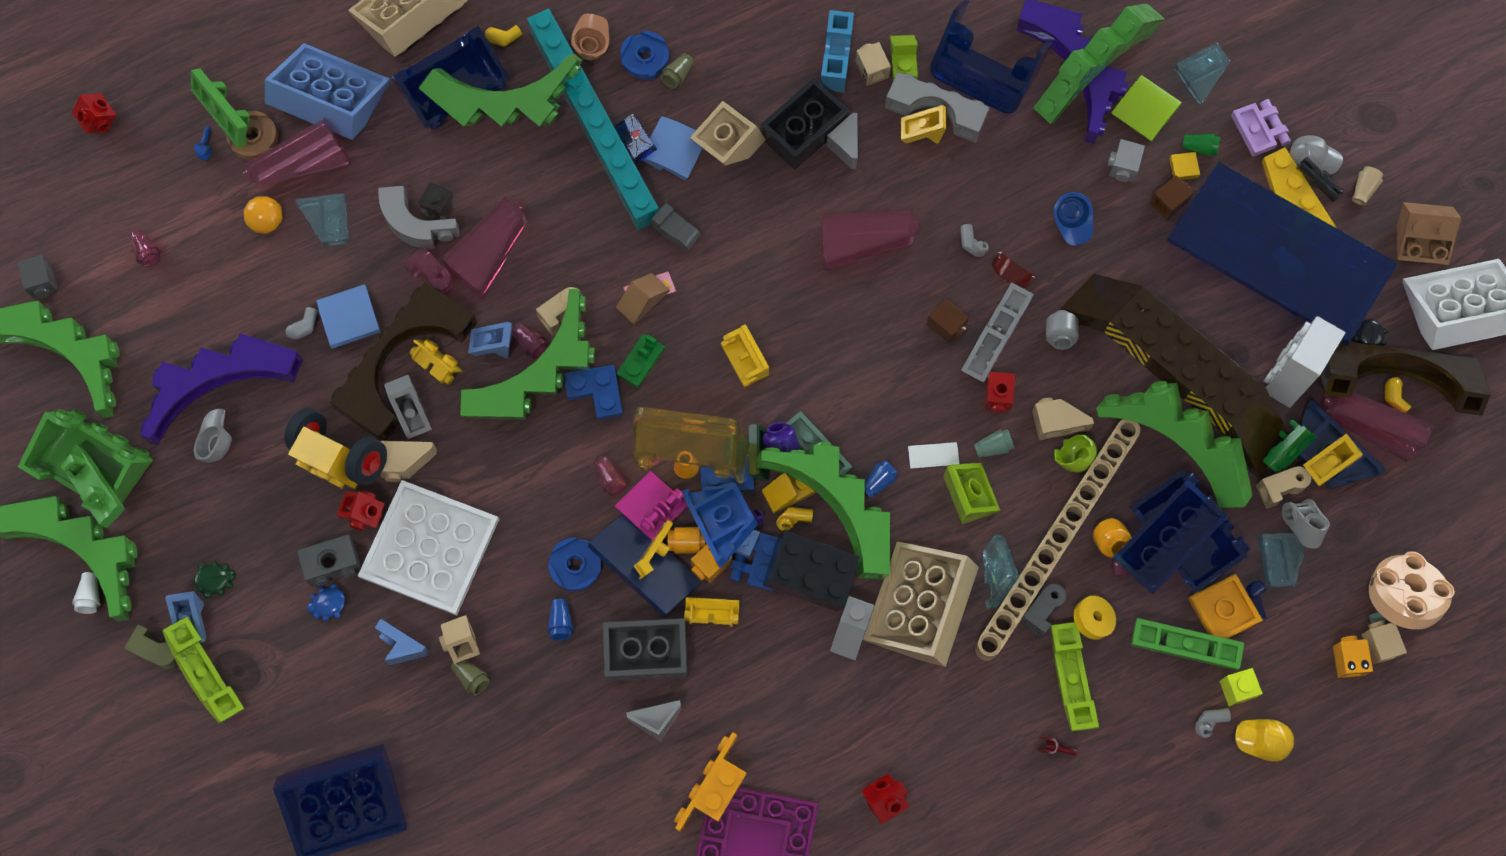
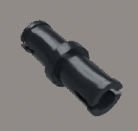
[1296,157,1344,202]

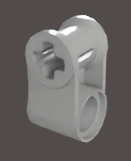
[1282,499,1330,548]

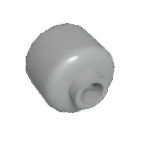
[1046,310,1079,350]

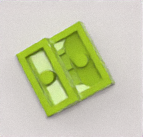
[1111,75,1182,142]

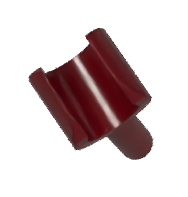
[1037,736,1078,756]

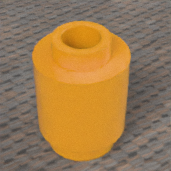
[668,527,705,554]

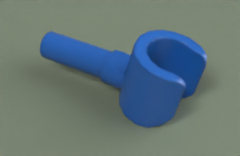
[194,126,212,161]

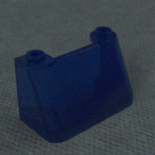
[391,25,510,130]

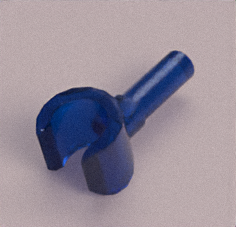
[1246,580,1267,619]

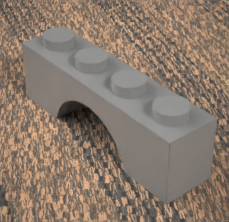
[885,72,990,143]

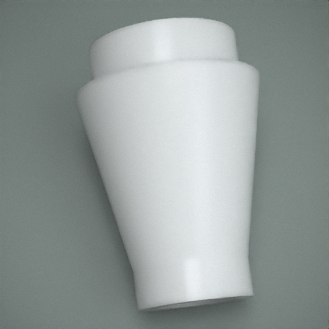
[72,572,100,614]

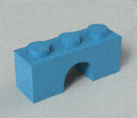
[821,10,854,92]

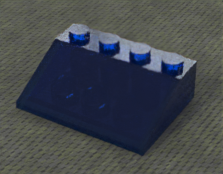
[273,744,407,856]

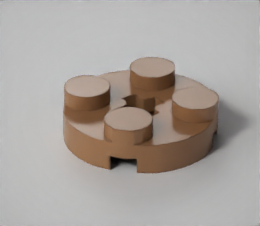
[226,111,278,160]

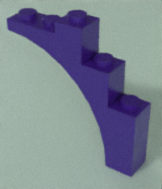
[1016,0,1128,144]
[141,333,303,445]

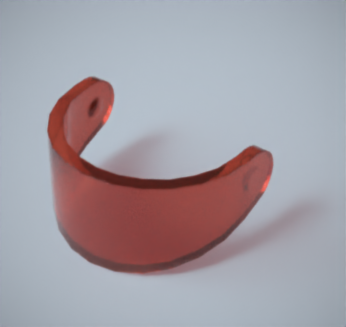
[992,251,1035,288]

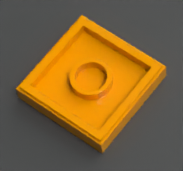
[1188,573,1263,639]

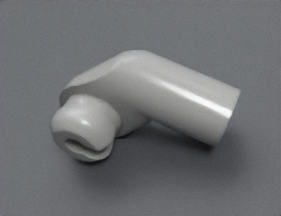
[960,224,989,257]
[286,307,318,340]
[1195,708,1231,738]

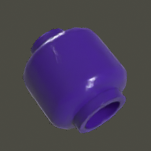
[763,422,800,453]

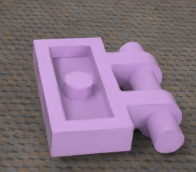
[1231,99,1291,157]

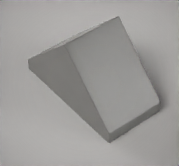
[827,113,858,169]

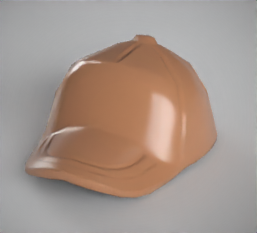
[571,13,609,61]

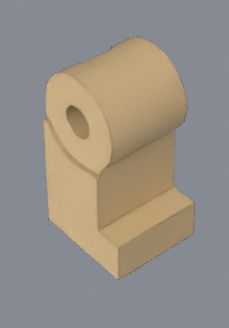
[536,287,577,336]
[1256,466,1311,509]

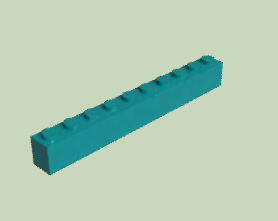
[527,8,659,231]

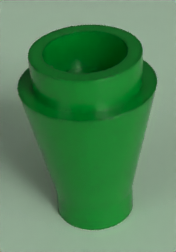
[1182,133,1220,158]

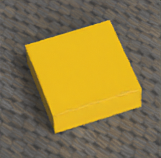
[1169,152,1200,180]

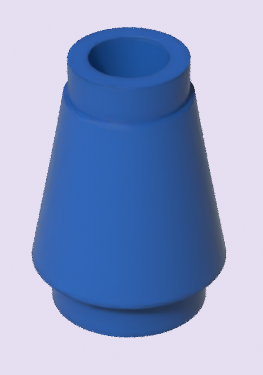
[865,460,899,499]
[547,599,574,641]

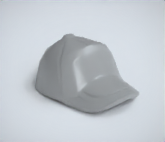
[1289,135,1343,175]
[193,409,232,463]

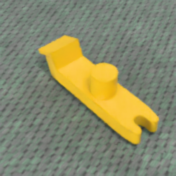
[634,520,673,579]

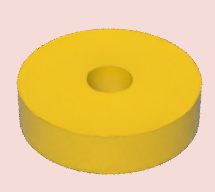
[1074,596,1116,640]

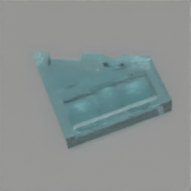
[1174,43,1230,105]
[295,193,349,246]
[1258,533,1305,588]
[983,535,1019,609]

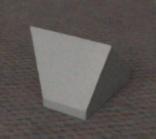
[626,700,682,742]

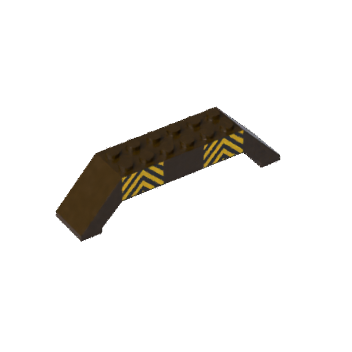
[1060,274,1289,478]

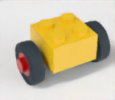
[284,408,387,489]

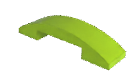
[162,617,244,723]
[1050,622,1099,732]

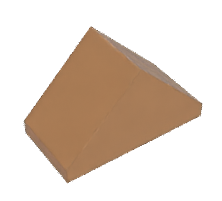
[616,273,670,325]

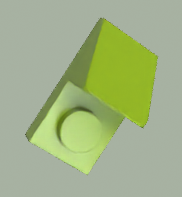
[890,35,918,81]

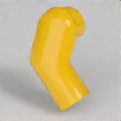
[485,25,523,47]
[1384,377,1412,416]
[776,507,813,531]

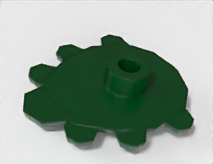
[194,561,236,599]

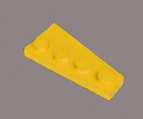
[1261,147,1337,253]

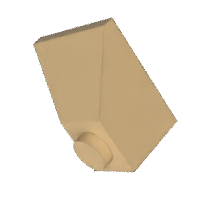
[690,101,766,166]

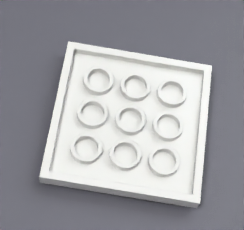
[358,480,499,616]

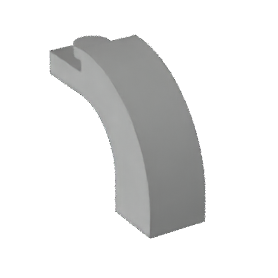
[378,186,460,249]

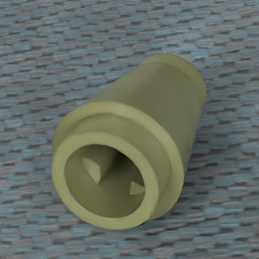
[661,53,694,89]
[451,660,490,696]

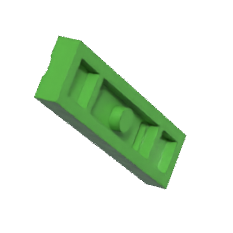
[191,69,250,148]
[59,443,125,528]
[1130,618,1244,670]

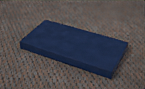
[588,514,702,618]

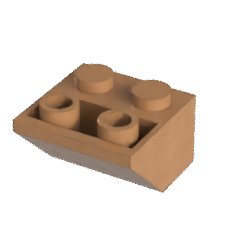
[1397,202,1461,265]

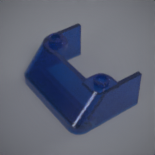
[930,0,1053,114]

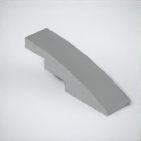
[961,282,1034,383]

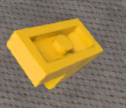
[901,105,946,144]
[1303,434,1363,486]
[762,472,816,514]

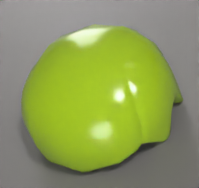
[1054,435,1097,473]

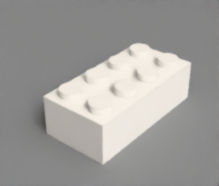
[1264,316,1346,408]

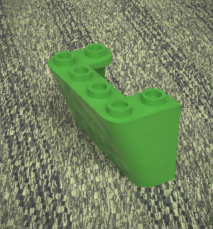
[18,409,153,511]

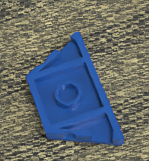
[681,483,758,568]

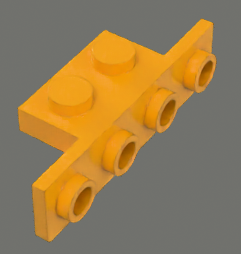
[674,732,747,833]

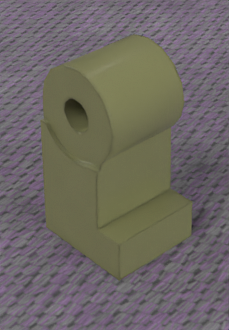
[124,625,178,670]

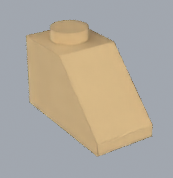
[1032,398,1094,440]
[380,441,437,482]

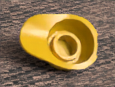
[1235,719,1294,762]

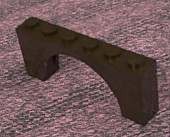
[330,282,478,441]
[1320,341,1491,416]

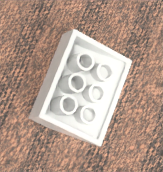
[1402,259,1506,350]

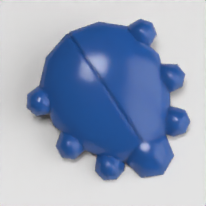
[307,583,345,621]

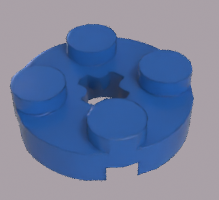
[620,31,669,81]
[548,538,602,592]

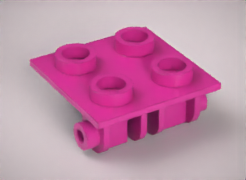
[615,471,688,540]

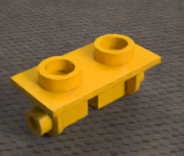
[410,339,463,385]
[684,597,739,627]

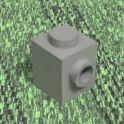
[1107,139,1145,182]

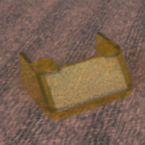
[633,407,749,484]

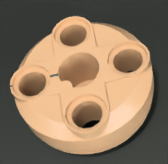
[1368,552,1455,629]

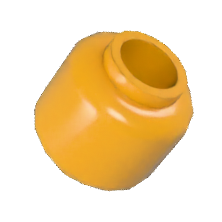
[1093,518,1132,558]

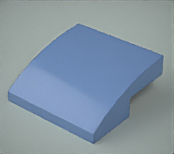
[639,116,703,181]
[316,284,381,349]

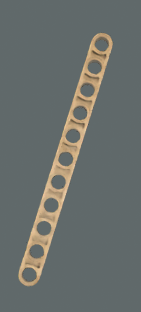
[975,419,1140,661]

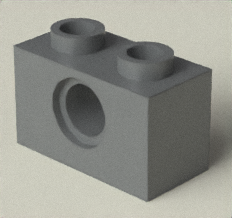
[297,534,361,587]

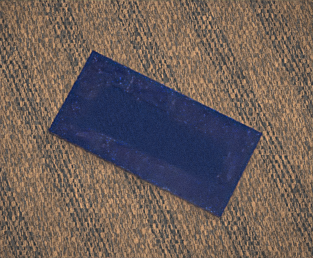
[1167,162,1398,345]

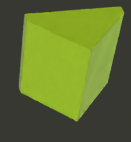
[943,463,1000,524]

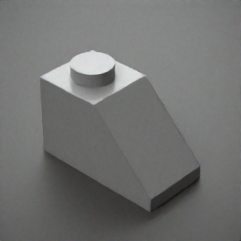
[384,375,432,439]
[830,596,874,661]

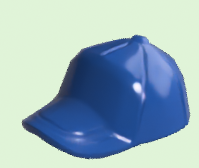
[1054,192,1093,245]

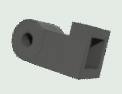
[651,203,701,252]
[1020,584,1066,638]

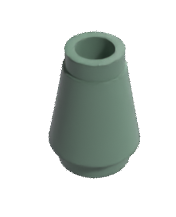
[974,429,1015,458]

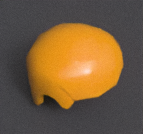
[244,196,283,234]

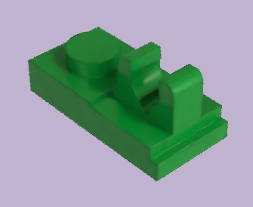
[616,334,666,389]
[1262,420,1317,473]

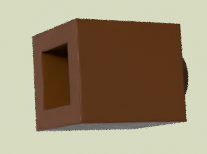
[1150,175,1194,221]
[926,298,969,344]

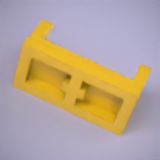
[721,324,769,388]

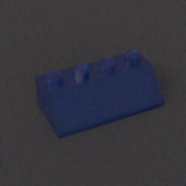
[1113,480,1229,595]

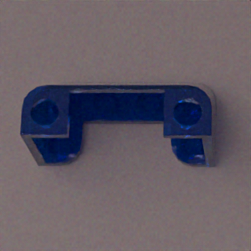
[1130,469,1251,594]

